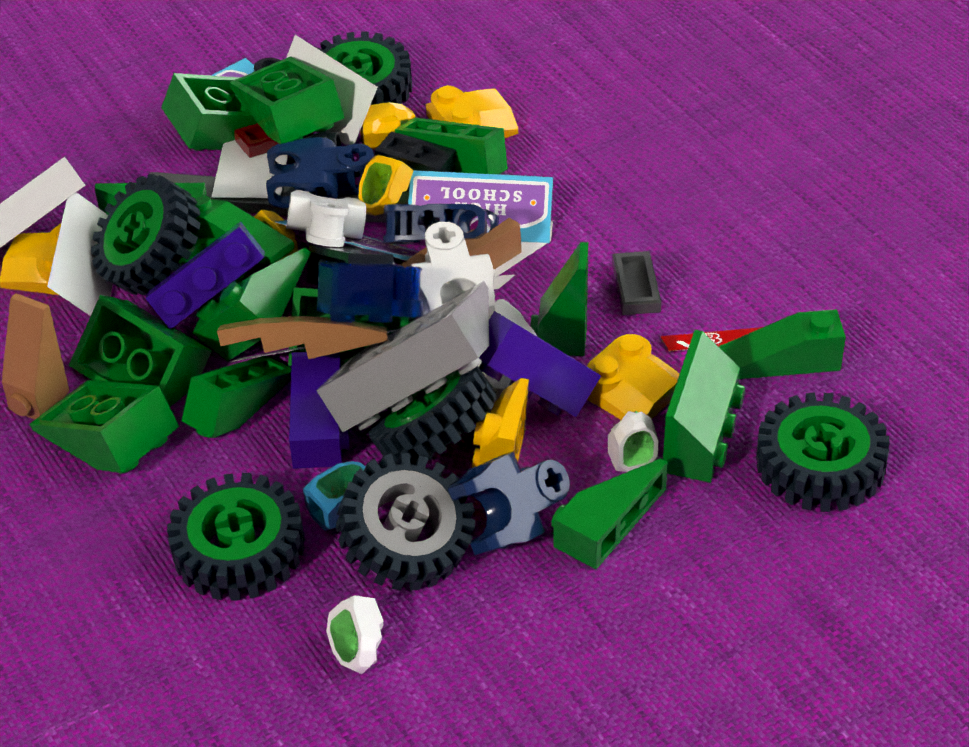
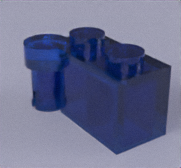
[317,262,424,322]

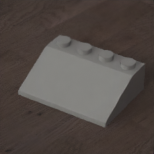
[316,281,489,432]

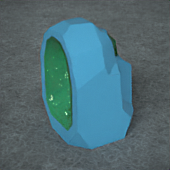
[303,461,366,531]

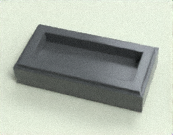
[612,251,661,315]

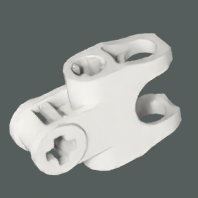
[286,190,366,247]
[410,222,495,319]

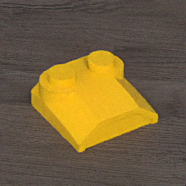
[426,85,518,138]
[0,224,61,295]
[587,334,680,420]
[472,378,529,468]

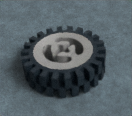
[336,453,475,591]

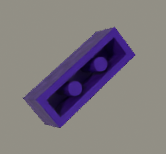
[145,221,265,329]
[479,311,601,417]
[289,352,350,469]

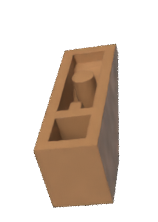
[2,293,70,419]

